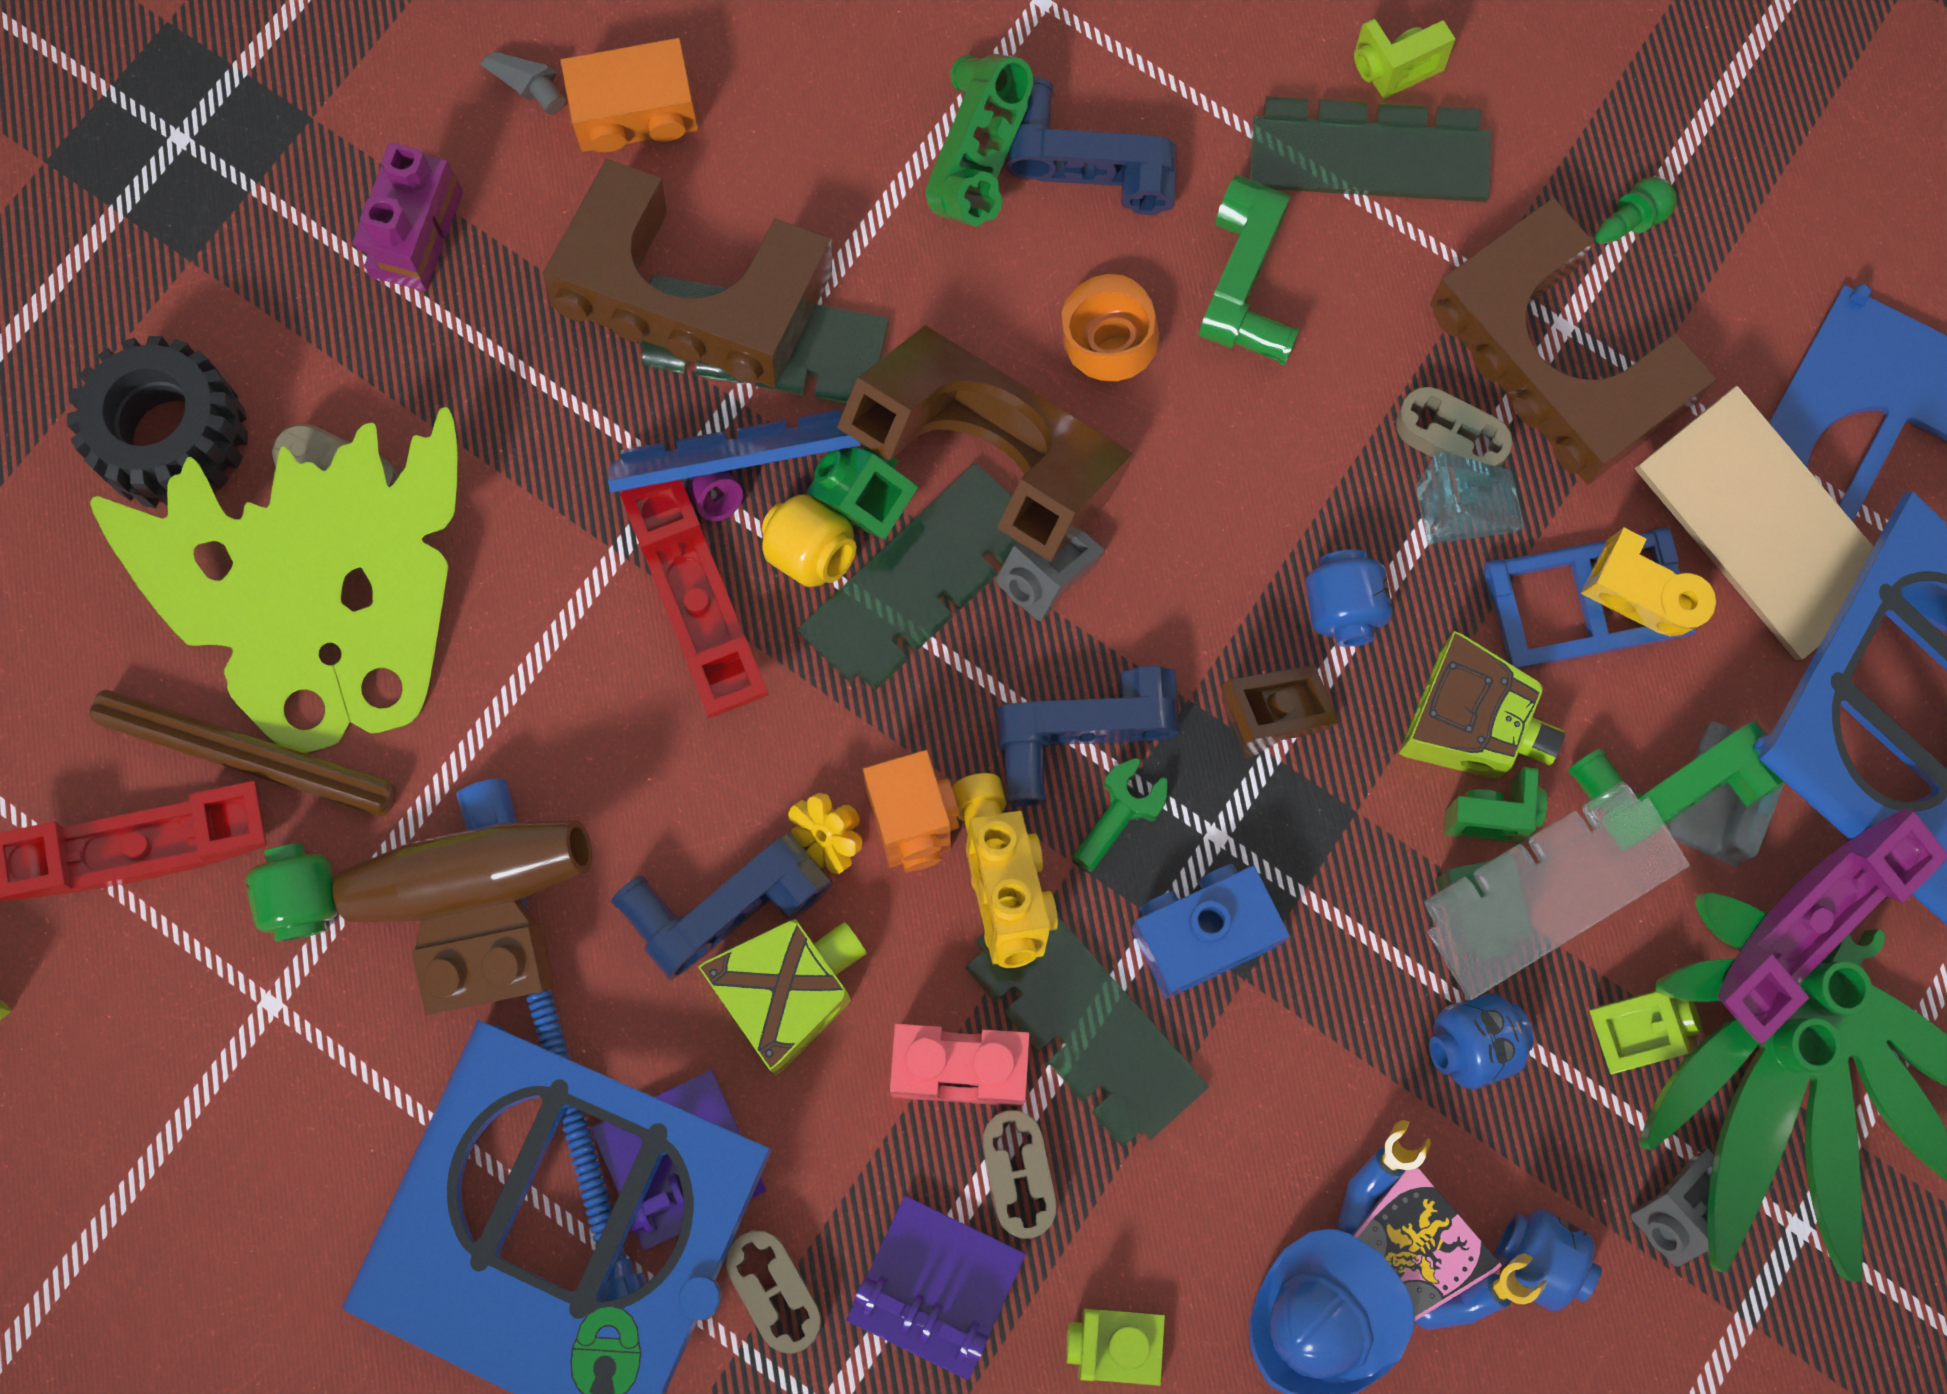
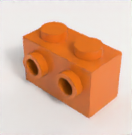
[863,750,959,872]

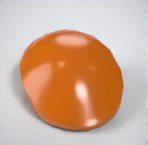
[1061,274,1160,381]

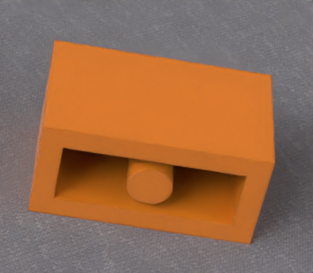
[561,38,698,153]

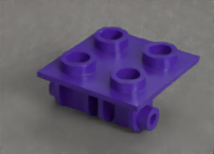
[590,1070,767,1251]
[846,1196,1026,1381]

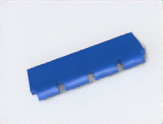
[608,409,861,493]

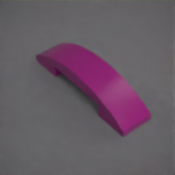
[1718,808,1947,1045]

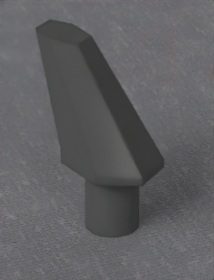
[479,52,566,114]

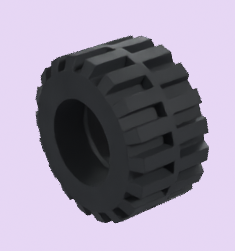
[67,336,248,508]

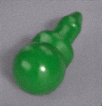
[1595,177,1677,244]

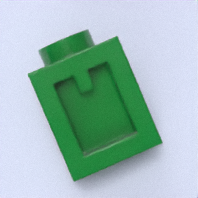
[1444,767,1547,844]

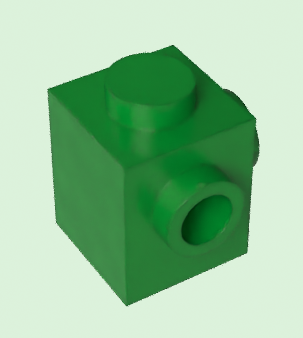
[806,445,918,540]

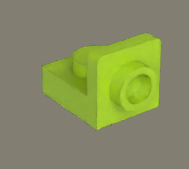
[1354,19,1456,100]
[1589,991,1703,1074]
[1066,1308,1165,1386]

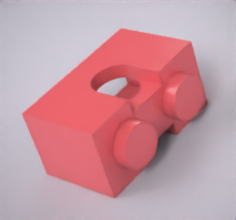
[890,1024,1029,1107]

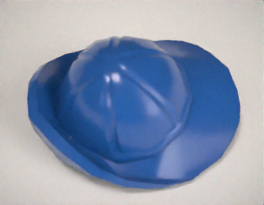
[1248,1229,1414,1394]

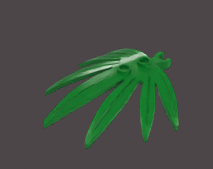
[1640,893,1947,1282]

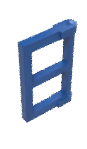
[1484,527,1696,669]

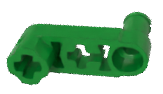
[926,54,1033,227]
[1198,174,1300,366]
[1568,720,1785,853]

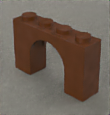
[543,158,832,388]
[1430,197,1716,486]
[837,325,1133,562]

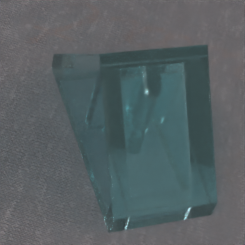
[1416,452,1524,544]

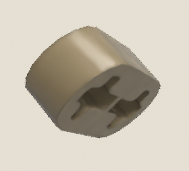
[1396,387,1512,477]
[983,1111,1056,1239]
[726,1231,822,1353]

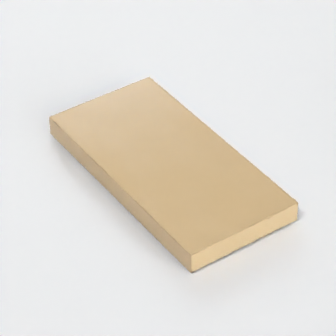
[1634,386,1874,660]

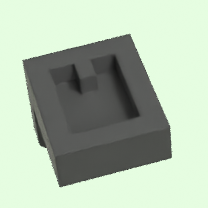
[996,530,1105,621]
[1631,1148,1715,1267]

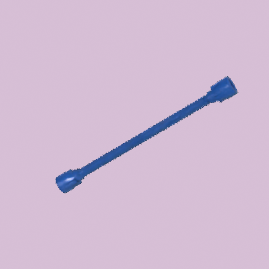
[456,779,646,1302]

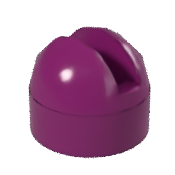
[688,471,743,521]

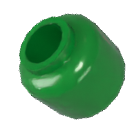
[245,843,338,943]

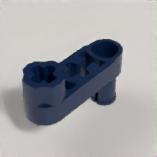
[1006,77,1178,215]
[997,666,1180,807]
[611,833,833,980]

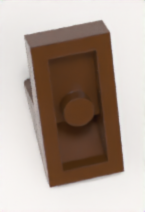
[1221,665,1339,759]

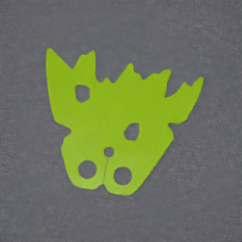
[90,407,458,753]

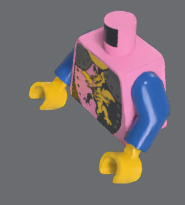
[1337,1120,1547,1330]

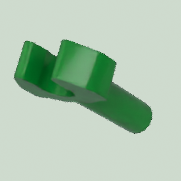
[1072,758,1167,872]

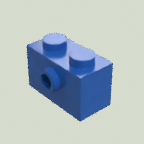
[1131,864,1290,1000]

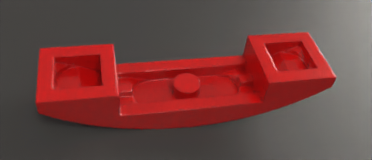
[619,480,769,719]
[0,781,267,901]

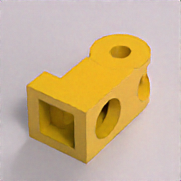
[1580,527,1716,637]

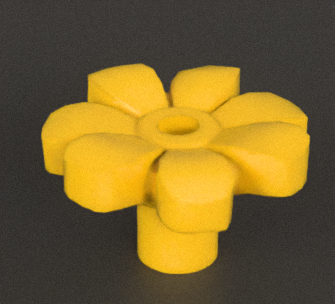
[788,793,862,874]

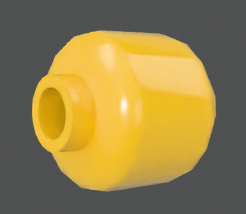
[762,494,857,587]

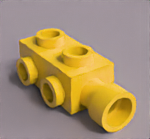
[952,773,1058,968]

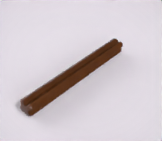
[89,690,396,816]

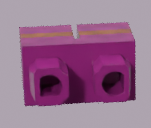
[352,143,463,292]

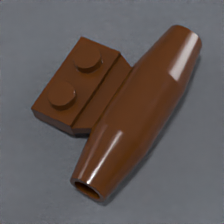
[333,820,592,1015]

